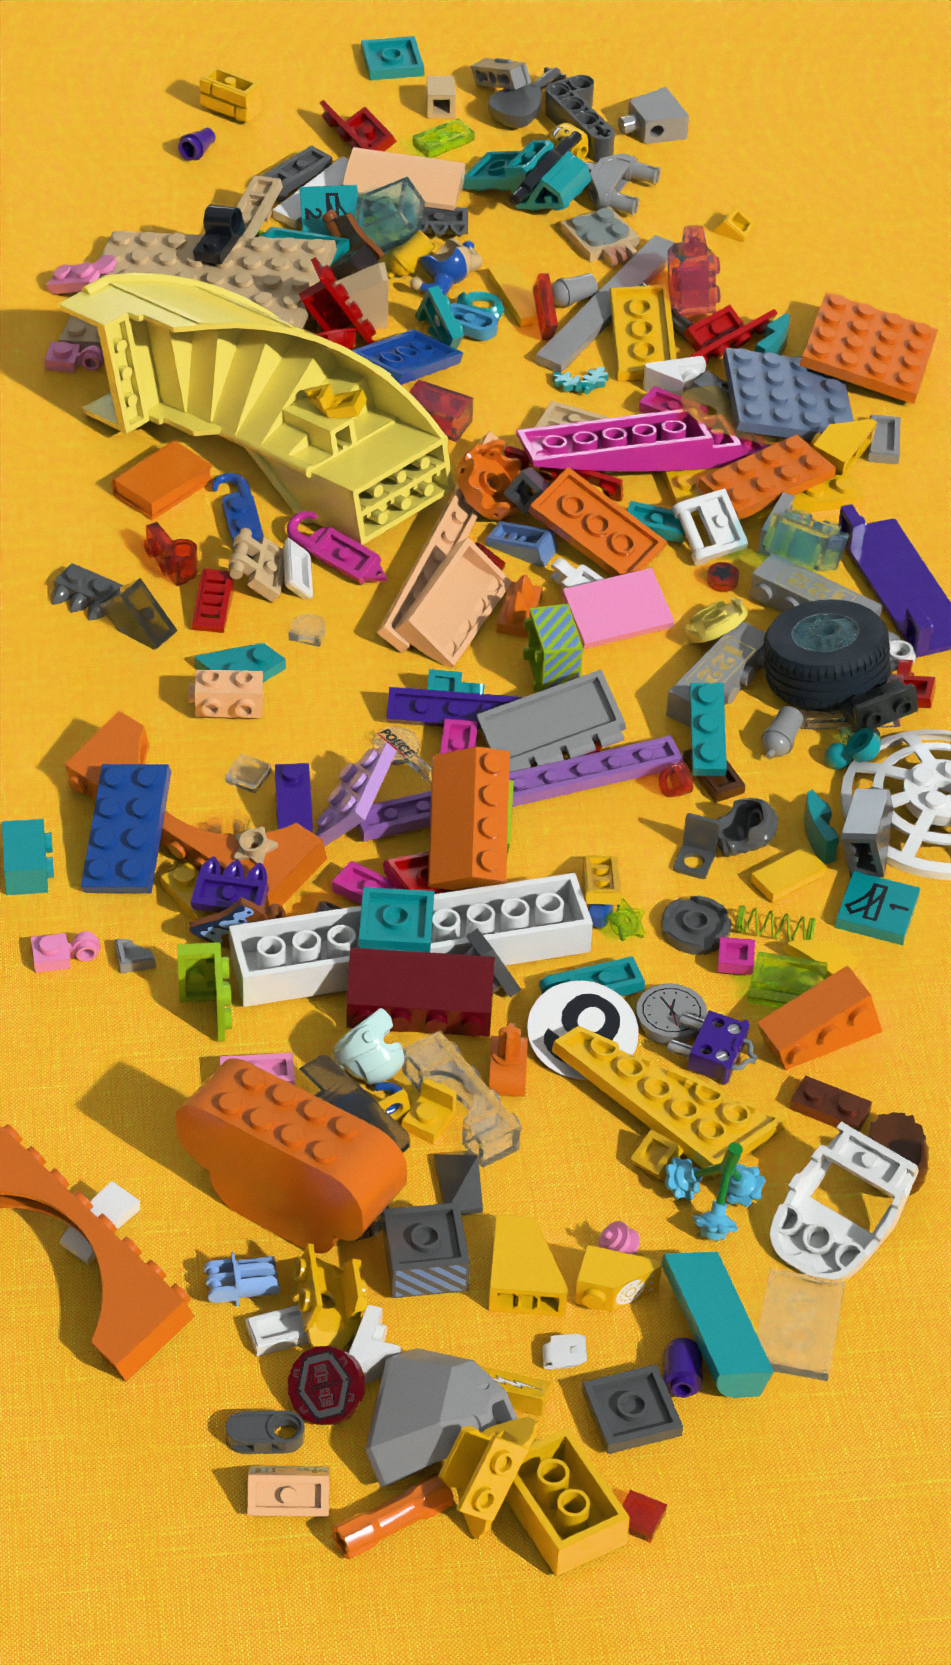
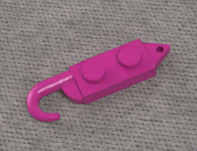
[287,511,387,585]

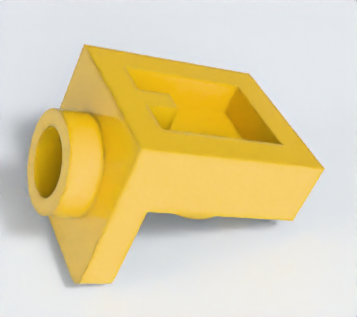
[402,1078,457,1145]

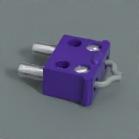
[667,1010,758,1085]

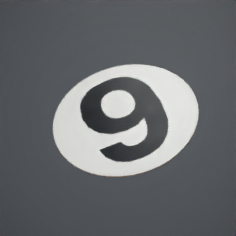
[527,981,638,1080]

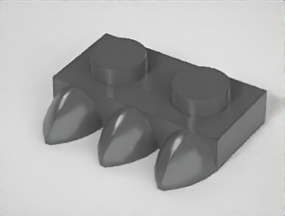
[410,207,468,237]
[51,563,126,621]

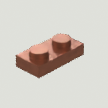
[790,1075,872,1131]

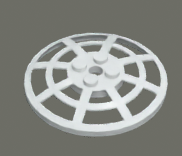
[840,729,951,880]

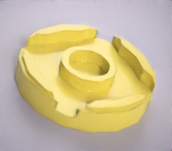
[685,598,748,643]

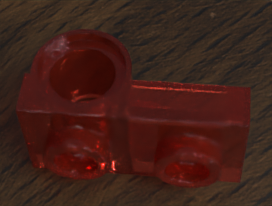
[144,522,198,587]

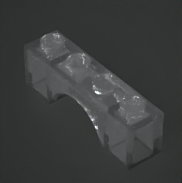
[402,1031,522,1168]

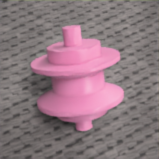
[598,1221,640,1255]

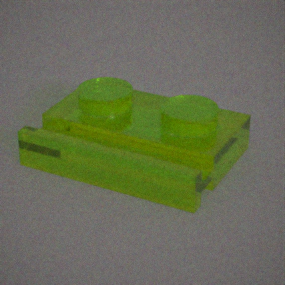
[747,951,828,1007]

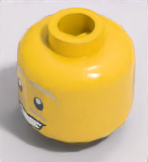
[547,123,589,160]

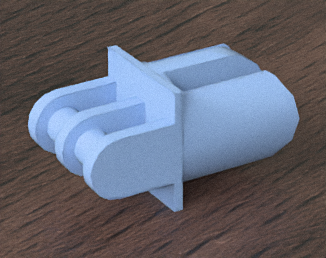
[204,1252,280,1307]

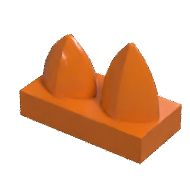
[496,574,543,638]

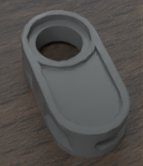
[226,1411,305,1454]

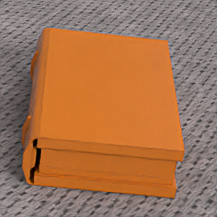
[111,440,213,521]

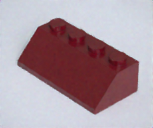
[346,947,495,1037]

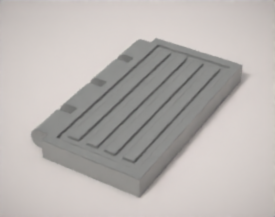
[476,670,626,773]

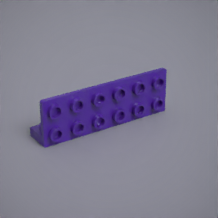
[837,504,951,658]

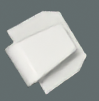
[542,1333,587,1370]

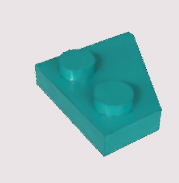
[415,285,464,349]
[194,643,286,683]

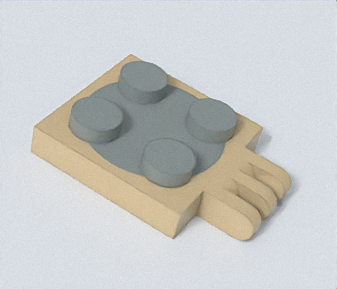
[560,206,640,267]

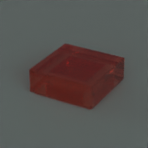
[622,1489,667,1543]

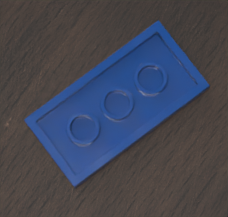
[351,329,463,385]
[81,764,172,893]

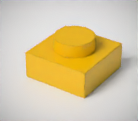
[630,1129,684,1181]

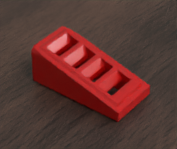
[192,569,234,633]

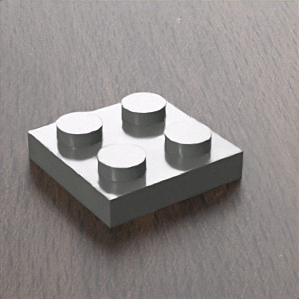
[582,1364,683,1454]

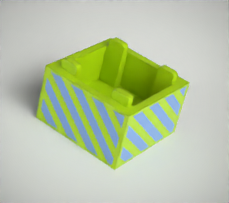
[523,604,583,692]

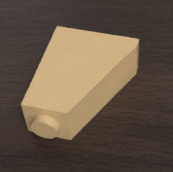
[309,262,389,333]

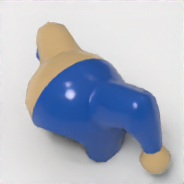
[410,238,483,295]

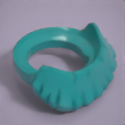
[456,291,505,321]

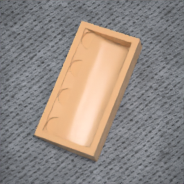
[343,147,465,211]
[395,537,512,668]

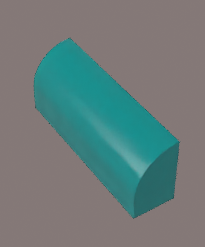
[662,1251,774,1398]

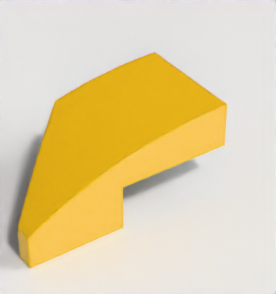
[305,384,367,418]
[783,939,861,979]

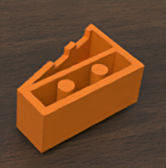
[757,965,882,1070]

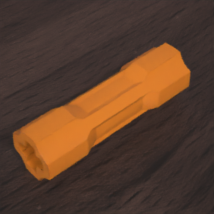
[332,1473,454,1560]

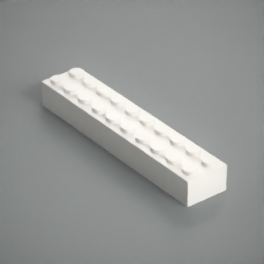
[229,873,593,1007]

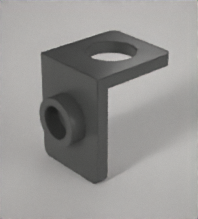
[673,813,720,879]

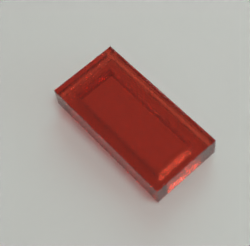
[532,273,558,340]

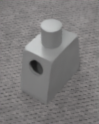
[618,87,689,144]

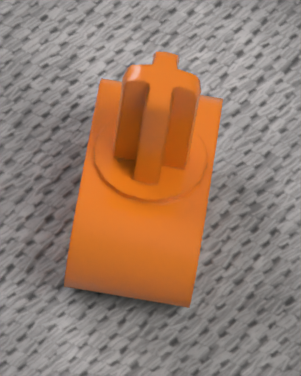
[488,1023,528,1097]

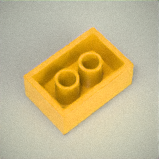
[505,1427,630,1577]

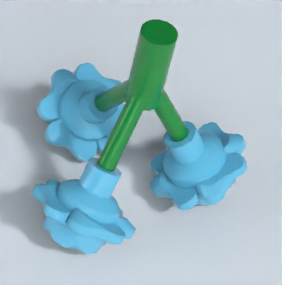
[665,1143,766,1241]

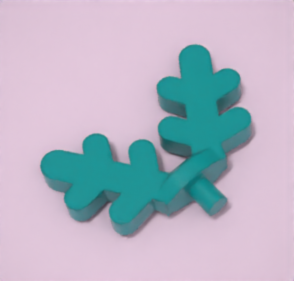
[553,367,609,394]

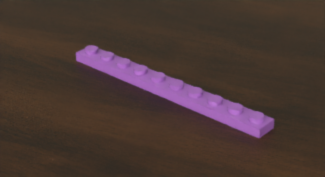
[356,736,683,842]

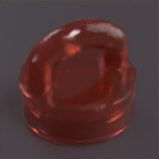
[659,761,693,798]

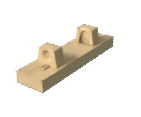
[237,175,283,237]

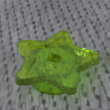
[606,898,646,941]

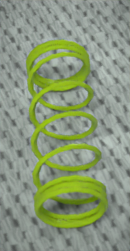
[735,905,816,941]

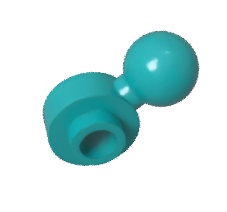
[824,728,881,770]

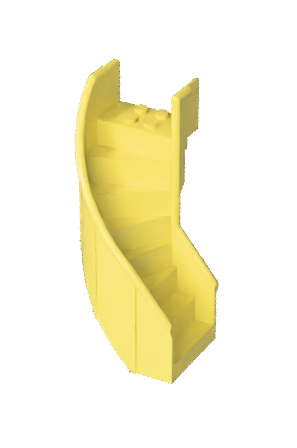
[60,273,454,545]

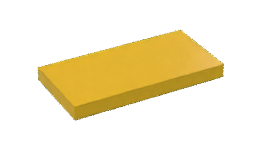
[609,284,677,381]

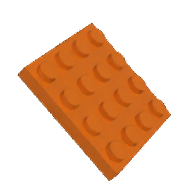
[800,292,938,404]

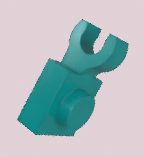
[427,669,485,694]

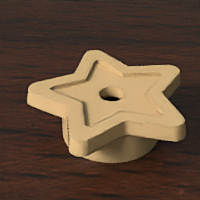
[234,826,278,864]

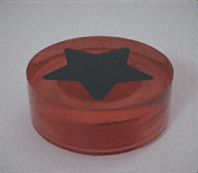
[707,562,739,592]

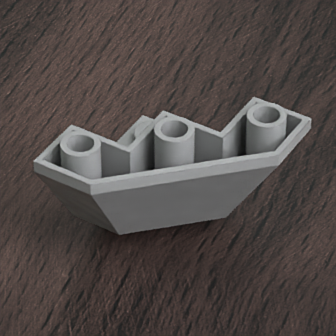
[365,1348,518,1487]

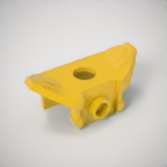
[294,1243,368,1349]
[437,1416,539,1540]

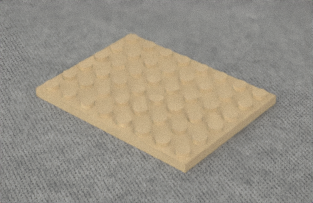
[59,230,337,350]

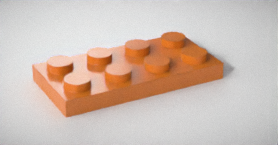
[698,434,836,521]
[528,467,667,577]

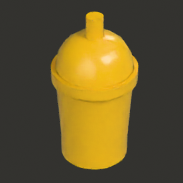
[387,230,436,278]

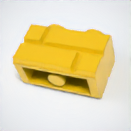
[199,66,262,122]

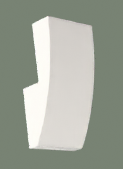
[60,1181,140,1265]

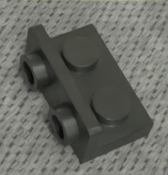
[840,678,918,732]

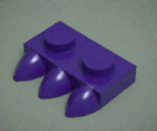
[191,857,269,913]

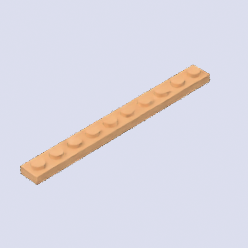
[377,431,507,653]

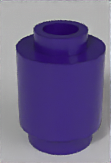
[663,1338,703,1398]

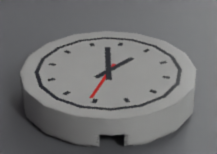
[636,984,707,1045]

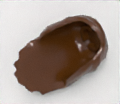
[868,1112,929,1197]

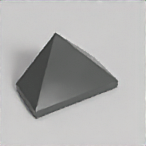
[434,1150,483,1215]

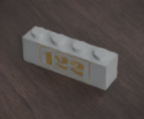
[750,553,882,617]
[666,621,766,727]

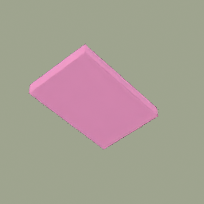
[561,568,674,649]

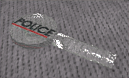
[373,726,432,784]

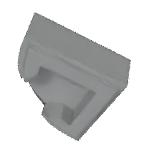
[114,939,156,973]

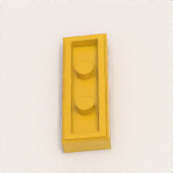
[488,262,549,327]
[583,855,622,905]

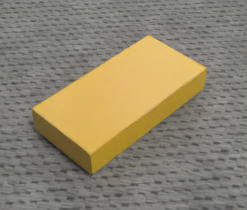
[751,846,827,903]

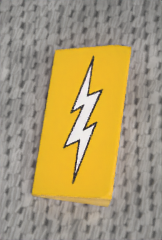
[480,1366,551,1416]

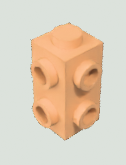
[189,670,263,718]

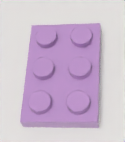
[315,742,397,847]

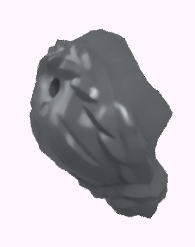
[716,798,779,857]

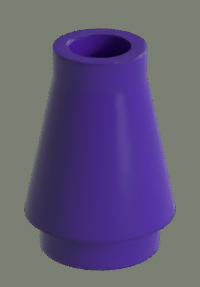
[178,128,216,161]

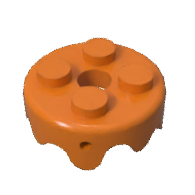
[457,439,533,521]

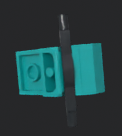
[463,131,592,211]

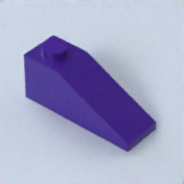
[275,763,313,833]

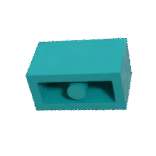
[2,819,54,895]

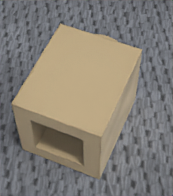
[426,76,456,118]

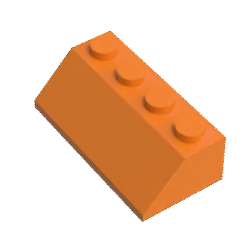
[428,747,510,891]

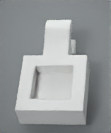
[551,558,604,591]

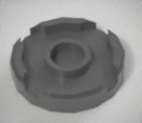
[661,896,732,955]

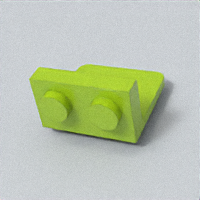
[177,942,232,1042]

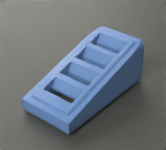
[485,521,558,567]

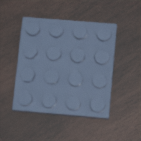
[723,348,854,441]

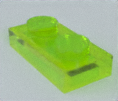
[413,118,475,158]

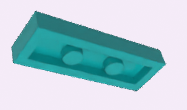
[689,683,727,776]

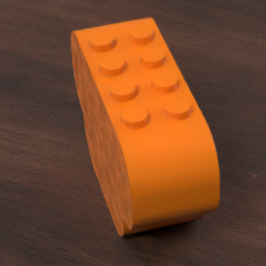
[175,1058,407,1254]

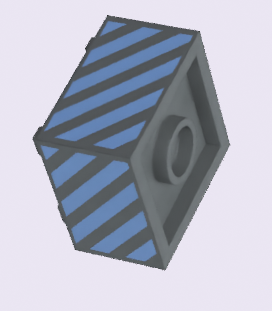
[383,1202,470,1298]

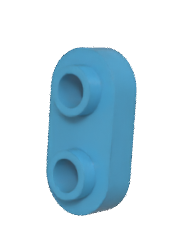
[450,303,498,341]

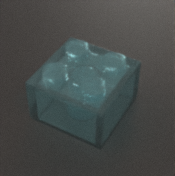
[354,176,425,254]
[761,509,849,571]

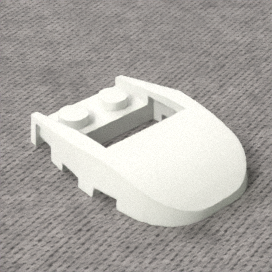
[770,1122,919,1282]

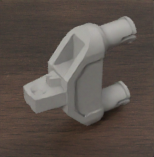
[584,153,661,216]

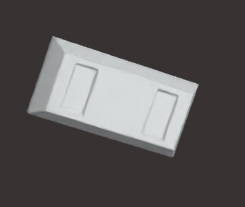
[283,538,313,599]

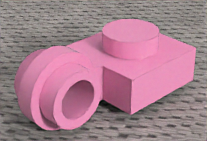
[44,341,104,373]
[31,931,100,973]

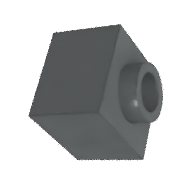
[503,467,550,515]

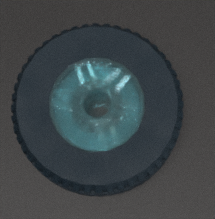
[763,599,891,712]

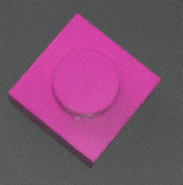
[717,937,755,975]

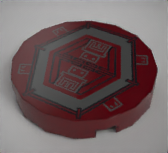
[288,1346,365,1425]

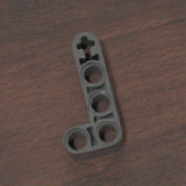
[545,75,615,162]

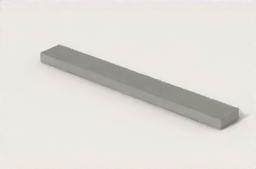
[535,235,680,373]

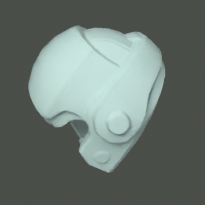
[332,1008,404,1084]

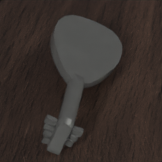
[488,67,567,128]

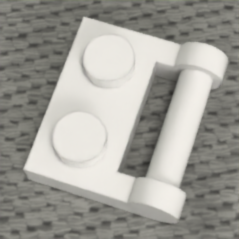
[671,488,748,565]

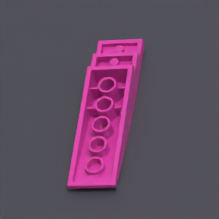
[516,408,767,471]

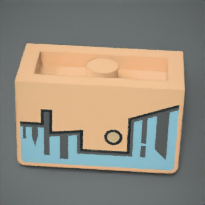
[247,1466,330,1516]

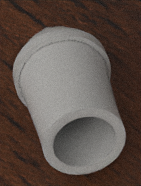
[544,273,598,308]
[761,706,804,760]

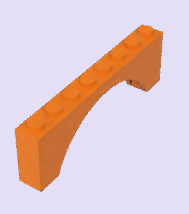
[64,710,327,907]
[0,1124,195,1382]

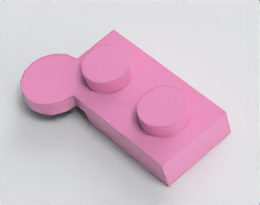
[46,255,117,294]

